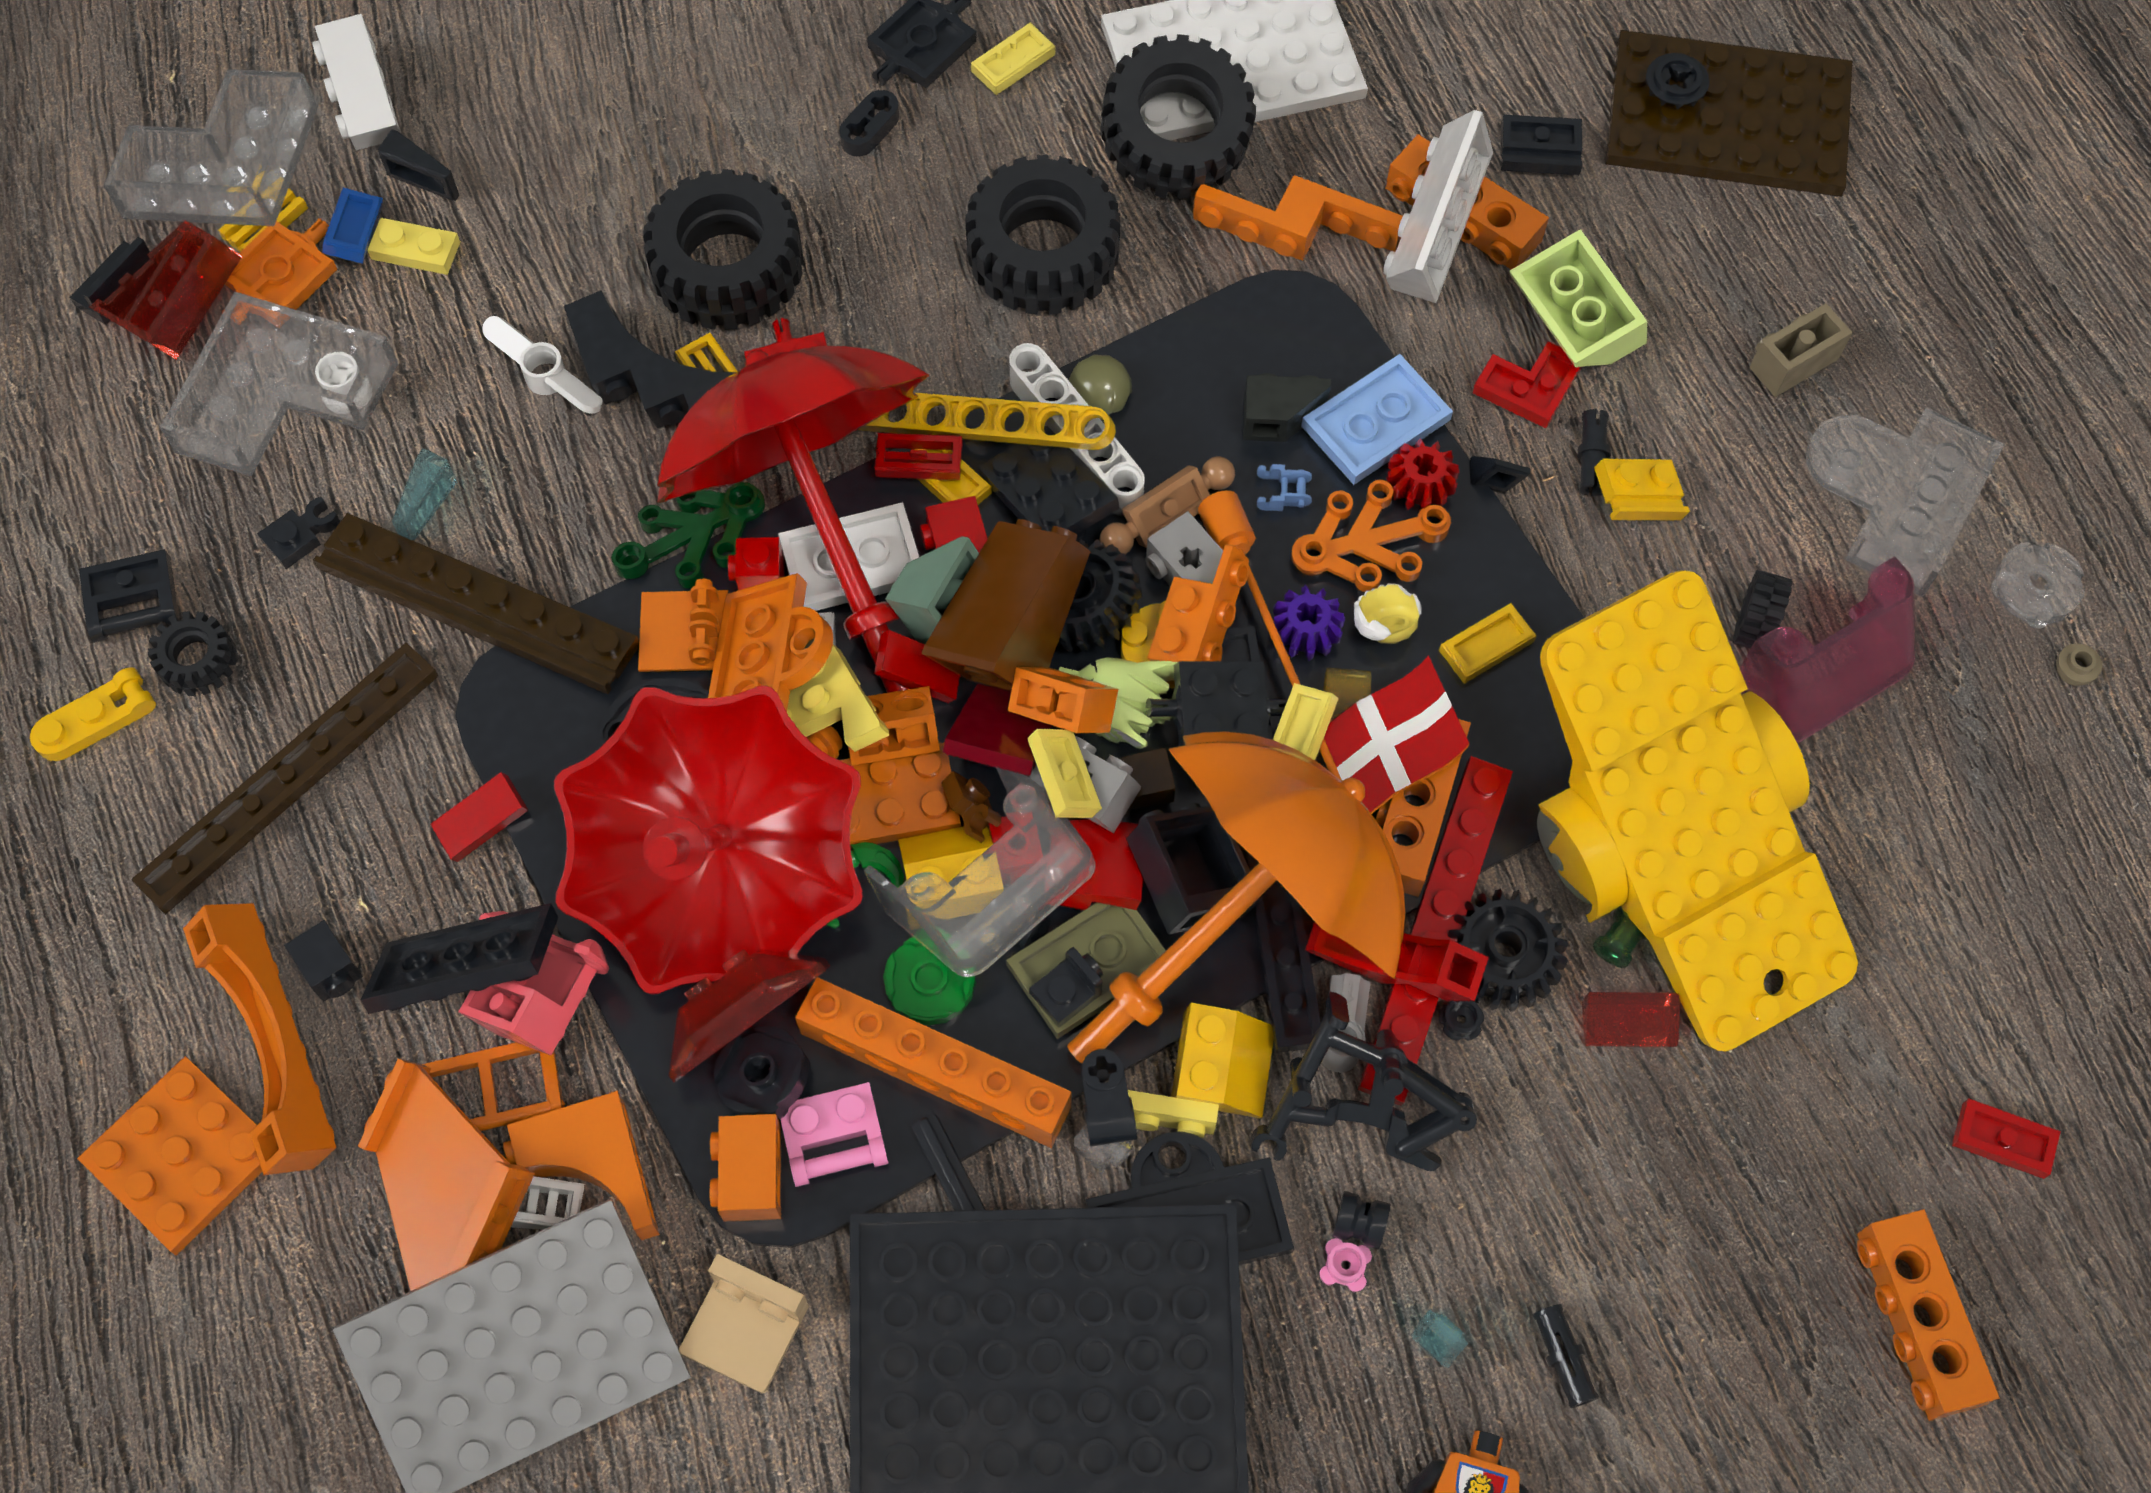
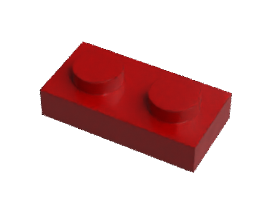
[1952,1098,2061,1179]

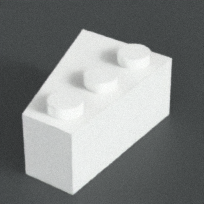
[312,14,401,150]

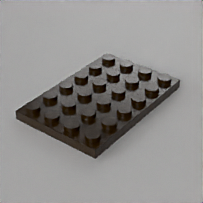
[1605,30,1853,197]

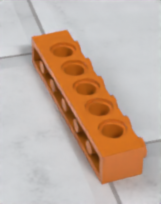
[795,977,1072,1148]

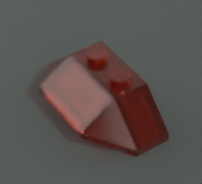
[668,949,831,1083]

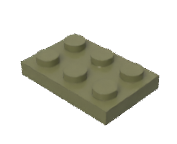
[1006,902,1166,1039]

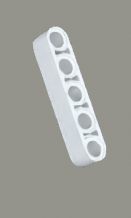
[1009,343,1145,516]

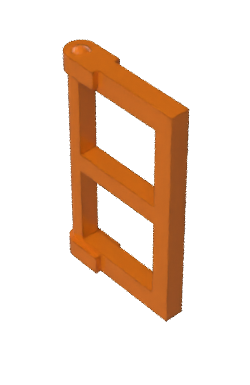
[422,1042,565,1131]

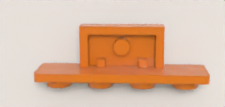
[1147,544,1249,662]

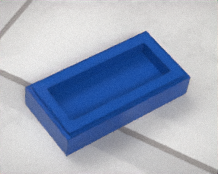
[322,188,383,264]

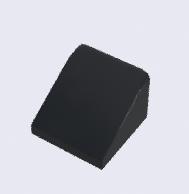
[1470,456,1531,493]

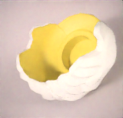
[1354,583,1422,644]

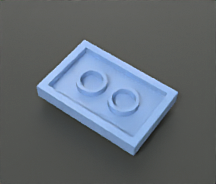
[1301,354,1453,485]

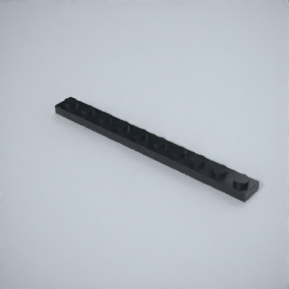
[1221,626,1321,1053]

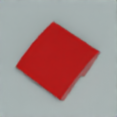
[1043,820,1143,910]

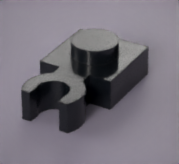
[257,497,341,569]

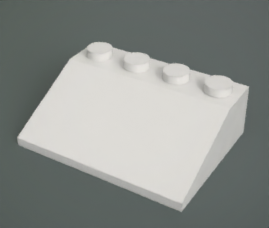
[1383,110,1493,303]

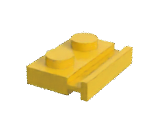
[1594,459,1690,520]

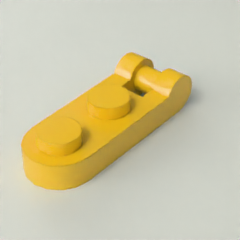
[30,667,156,761]

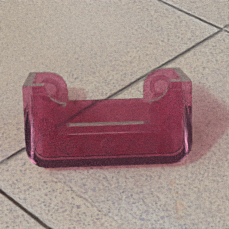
[1740,556,1915,743]

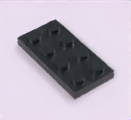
[361,903,559,1014]

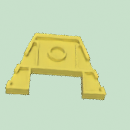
[787,644,889,752]

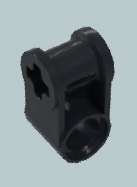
[1081,1049,1138,1147]

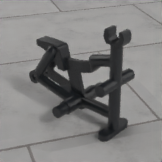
[1251,992,1477,1171]

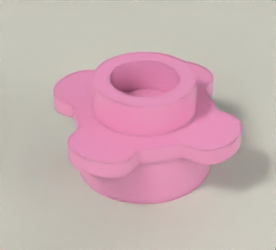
[1319,1238,1372,1292]

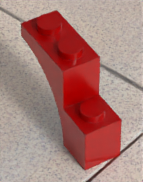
[1305,922,1489,1001]

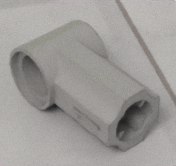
[1322,973,1371,1073]

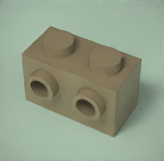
[1749,303,1853,397]

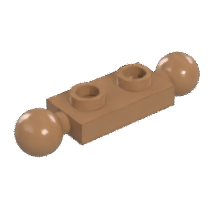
[1100,456,1235,554]

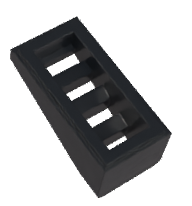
[377,129,460,201]

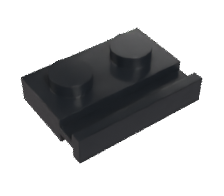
[1501,114,1583,175]

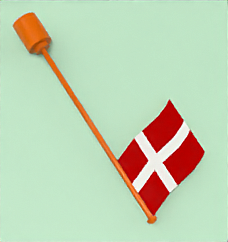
[1198,490,1469,814]

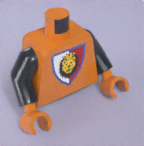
[1405,1431,1529,1493]

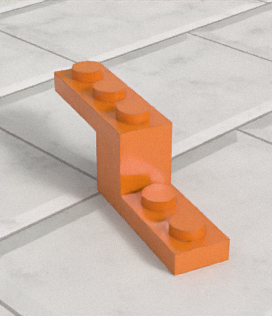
[1193,175,1403,261]

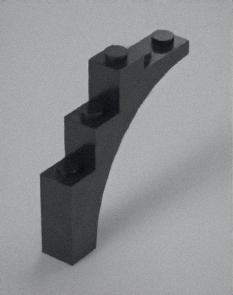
[564,290,736,429]

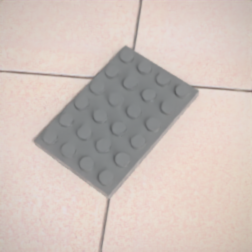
[333,1198,691,1493]

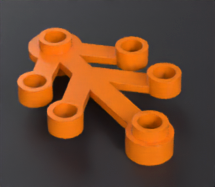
[1291,480,1451,592]

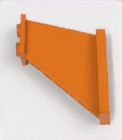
[358,1058,535,1291]

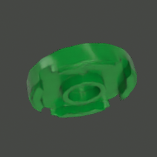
[883,933,976,1026]

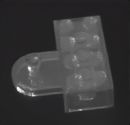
[1806,407,2004,597]

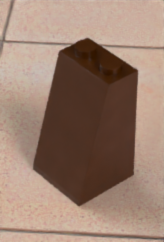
[922,519,1090,692]

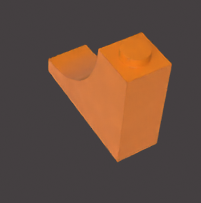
[503,1091,660,1241]

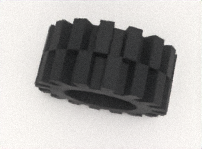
[1733,569,1793,654]
[148,611,237,696]

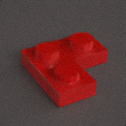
[1472,341,1582,429]

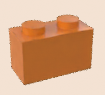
[710,1114,781,1222]

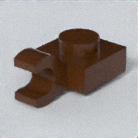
[941,771,1001,843]

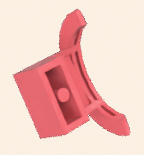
[458,911,610,1055]

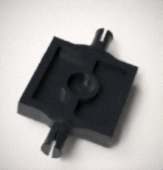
[867,0,977,88]
[1146,661,1288,746]

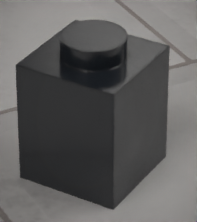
[284,920,363,1002]

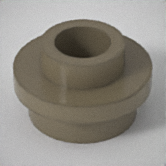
[2056,643,2102,686]

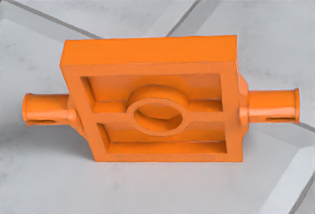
[218,218,338,324]

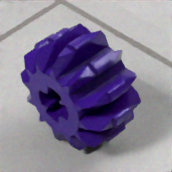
[1272,584,1345,661]

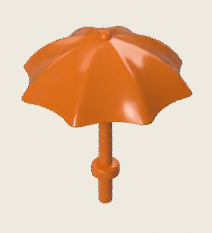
[1067,731,1405,1064]

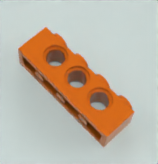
[1385,134,1549,270]
[1376,719,1471,897]
[1857,1209,2000,1421]

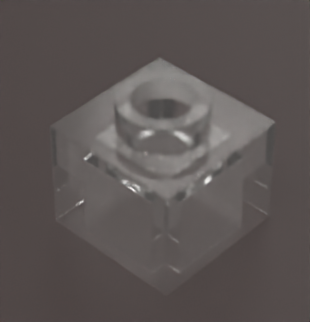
[1074,1124,1134,1174]

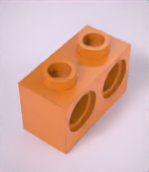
[1008,667,1119,733]
[848,686,940,766]

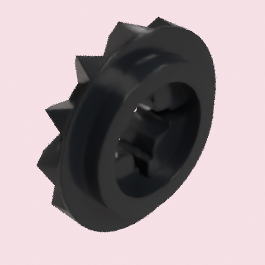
[1644,53,1709,110]

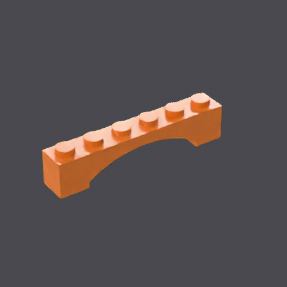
[183,903,337,1175]

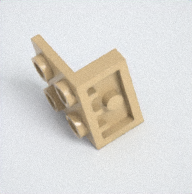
[679,1254,809,1394]

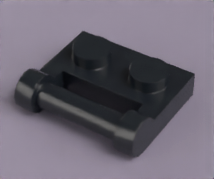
[79,549,182,643]

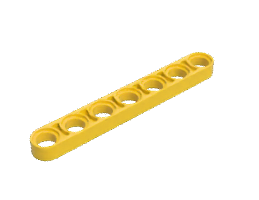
[858,393,1116,450]

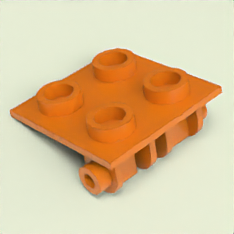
[638,579,728,672]

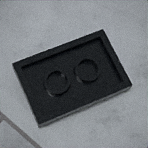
[978,426,1120,534]

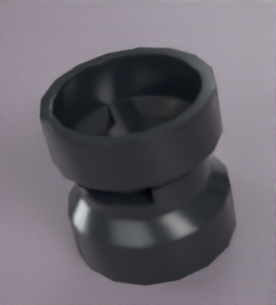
[1332,1191,1391,1250]

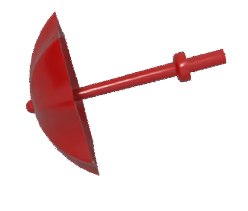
[657,346,929,693]
[554,686,863,994]

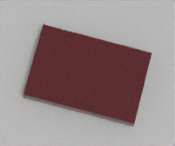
[943,684,1055,776]

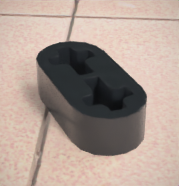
[839,90,900,157]

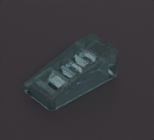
[392,448,457,541]
[1411,1308,1471,1368]

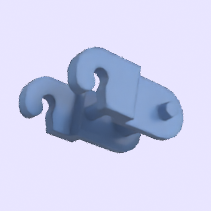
[1257,464,1312,511]

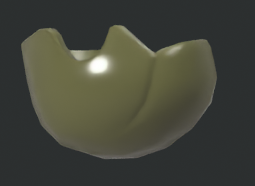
[1069,354,1132,415]

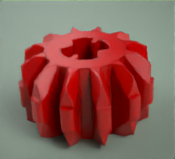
[1386,438,1460,510]

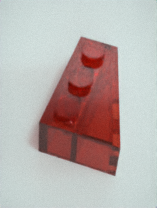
[90,220,242,360]

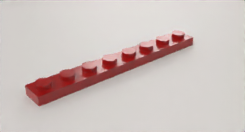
[1357,756,1513,1106]

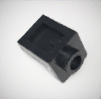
[1029,947,1103,1028]

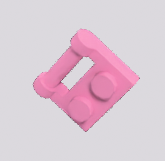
[781,1082,888,1187]

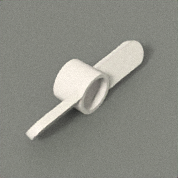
[482,316,603,414]

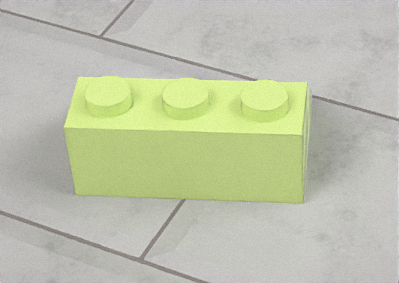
[1510,229,1647,367]

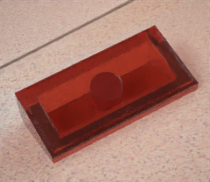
[1582,992,1680,1047]

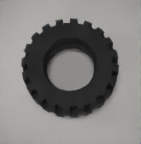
[1100,34,1256,199]
[965,155,1120,315]
[643,169,804,330]

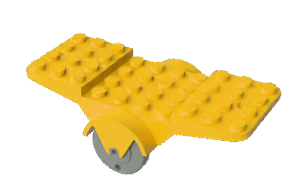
[1537,570,1858,1051]

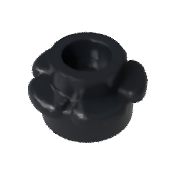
[1438,1001,1484,1041]

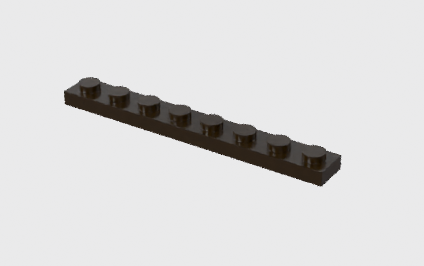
[131,642,439,915]

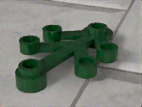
[611,482,766,589]

